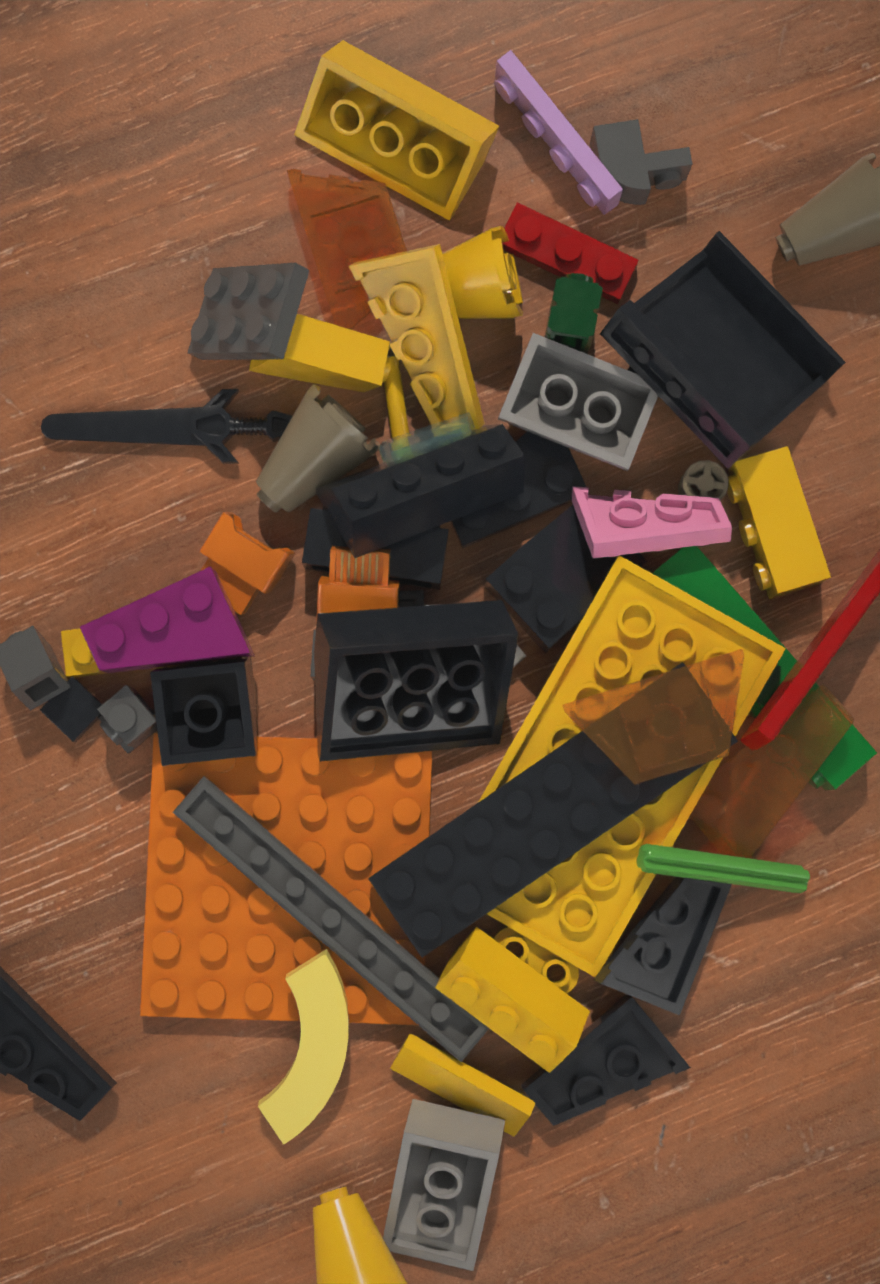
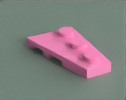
[572,486,732,558]

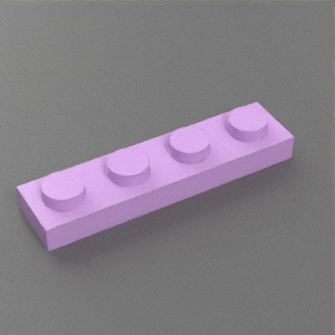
[494,50,623,215]

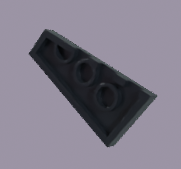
[0,966,117,1121]

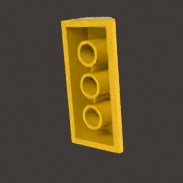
[294,40,499,220]

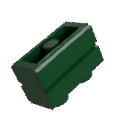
[544,273,603,354]

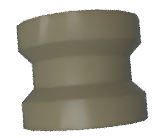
[678,460,728,501]

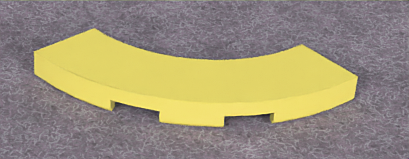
[258,949,349,1145]

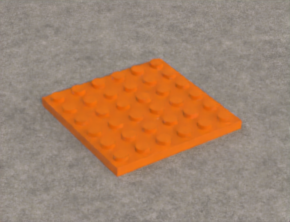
[140,733,432,1025]

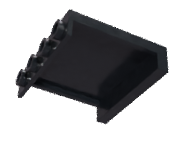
[600,231,846,469]

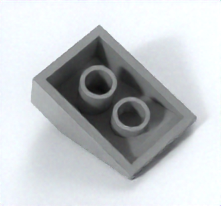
[383,1099,505,1271]

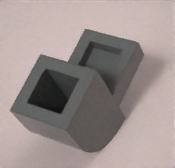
[590,119,693,205]

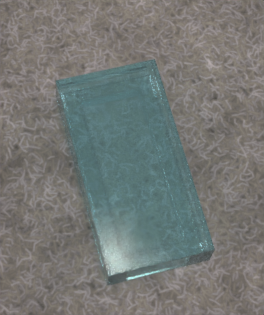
[378,412,475,464]

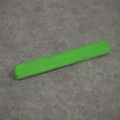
[636,844,810,893]

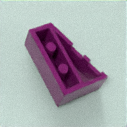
[80,566,255,673]

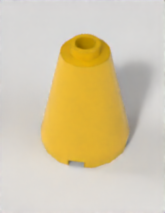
[442,226,523,319]
[312,1186,408,1284]

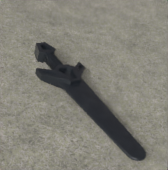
[41,389,292,464]

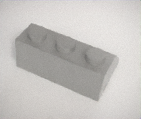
[498,333,658,471]

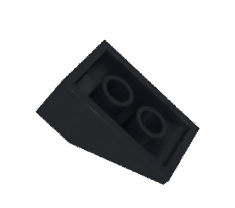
[484,505,647,654]

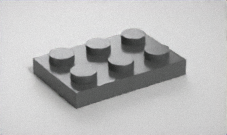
[187,262,310,360]

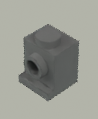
[97,685,157,754]

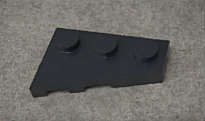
[451,431,586,549]
[593,877,732,1015]
[521,994,691,1126]

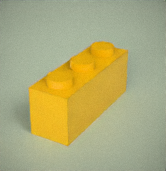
[727,446,831,599]
[435,927,590,1073]

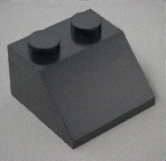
[150,657,257,766]

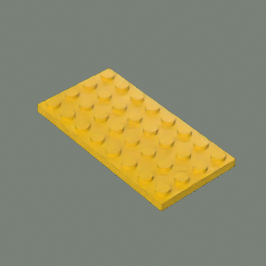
[478,555,786,977]

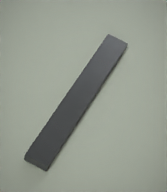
[173,776,489,1062]

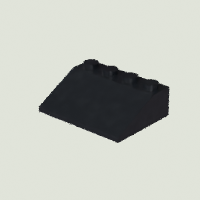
[314,600,519,761]

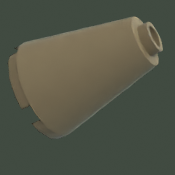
[775,153,880,266]
[256,384,381,513]

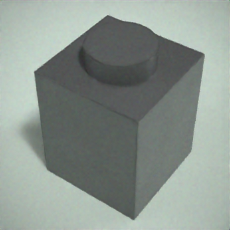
[0,626,71,711]

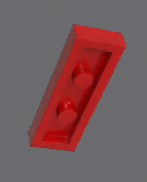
[502,202,639,304]

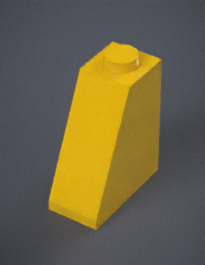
[249,313,391,392]

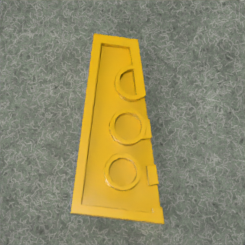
[348,244,485,436]

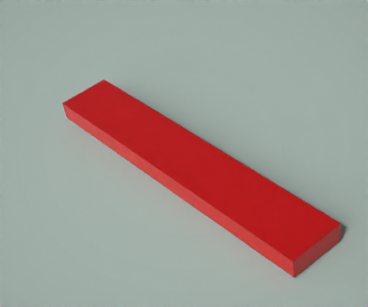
[740,549,880,751]

